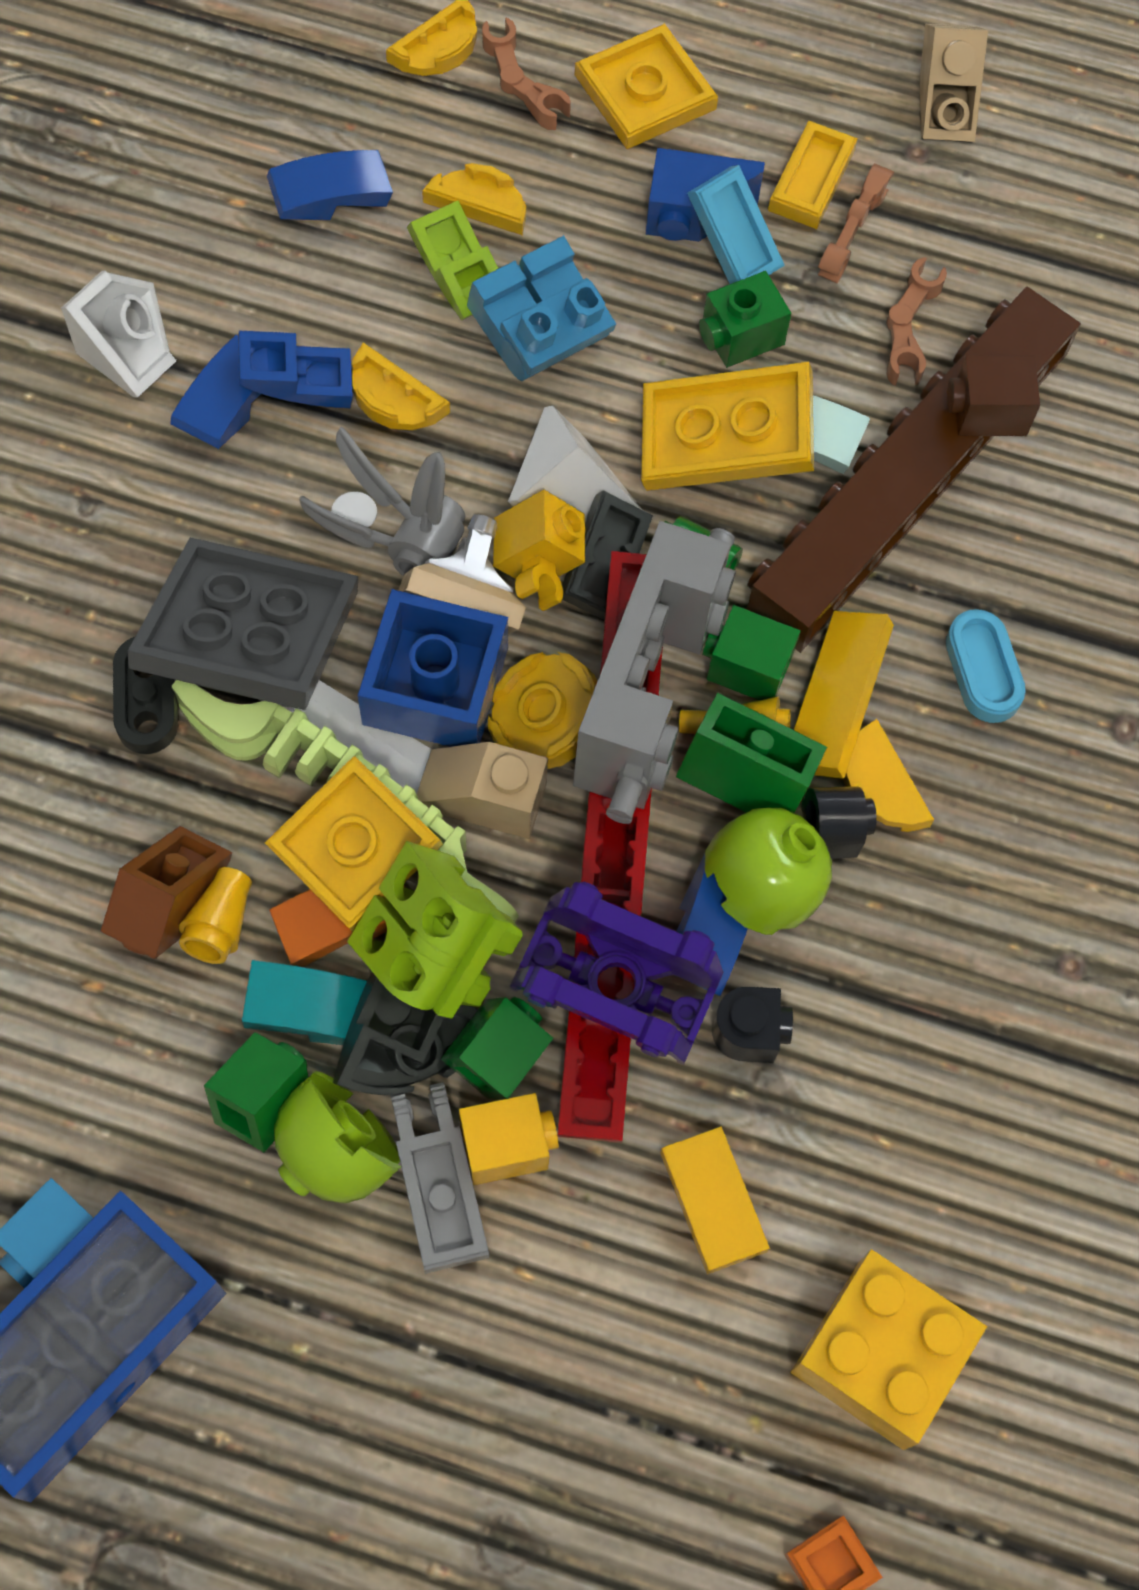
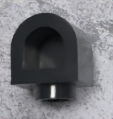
[801,786,876,859]
[712,987,793,1063]

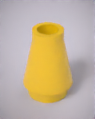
[179,867,252,964]

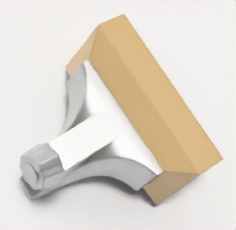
[399,514,526,634]

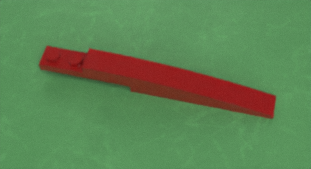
[557,551,663,1143]

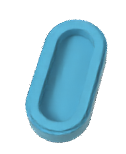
[946,609,1025,723]

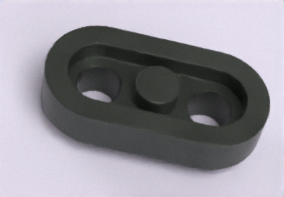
[113,637,178,754]

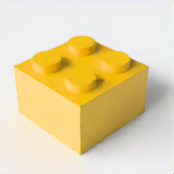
[790,1249,988,1450]

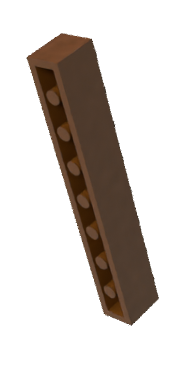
[747,286,1081,653]

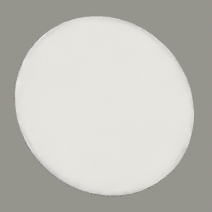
[331,492,377,527]

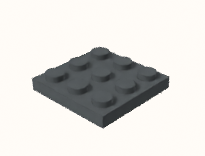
[128,537,358,710]

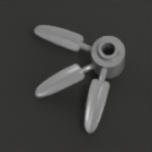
[299,427,465,575]

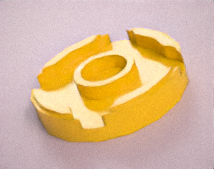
[488,652,598,769]

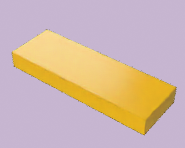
[794,611,894,779]

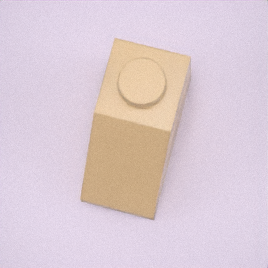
[417,742,548,839]

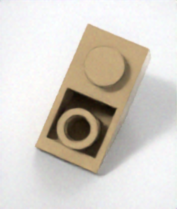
[920,24,988,142]

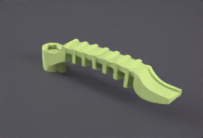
[172,680,519,922]

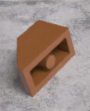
[100,826,233,959]

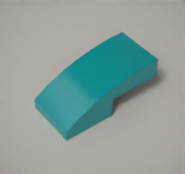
[242,960,367,1045]

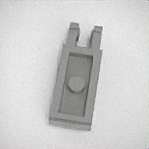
[390,1082,489,1274]

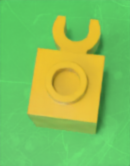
[493,489,585,611]

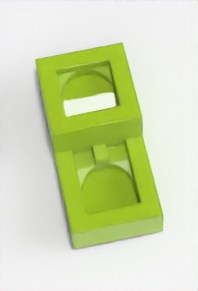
[407,201,498,320]

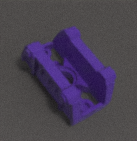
[510,882,724,1065]

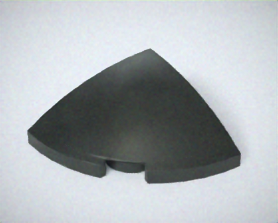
[333,971,478,1095]

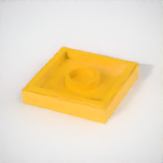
[574,23,718,149]
[265,756,443,932]

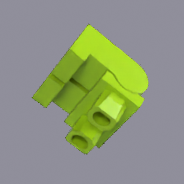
[347,841,523,1019]

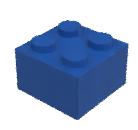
[357,589,508,747]

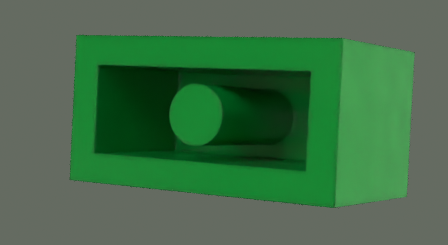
[676,693,827,813]

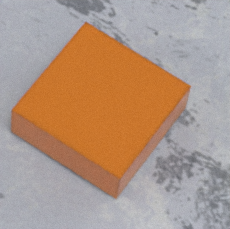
[784,1515,883,1590]

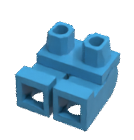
[467,235,616,381]

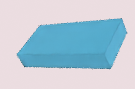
[687,165,785,284]

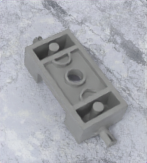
[573,521,736,824]

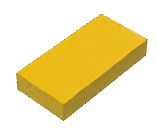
[768,121,858,229]
[660,1126,770,1275]

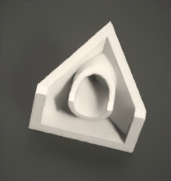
[61,271,176,397]
[508,406,642,522]

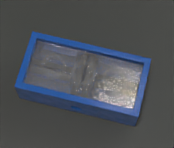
[0,1190,227,1503]

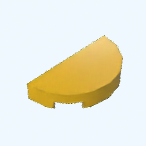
[386,0,477,76]
[422,163,526,236]
[352,343,450,431]
[843,719,934,832]

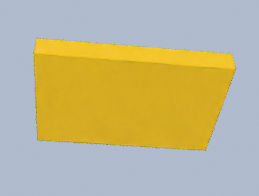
[641,362,814,491]

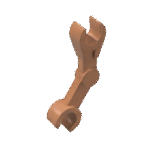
[482,17,571,130]
[818,163,895,284]
[886,257,947,386]

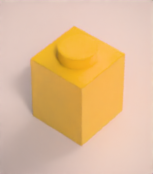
[459,1093,559,1186]

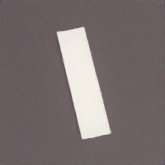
[260,680,432,794]

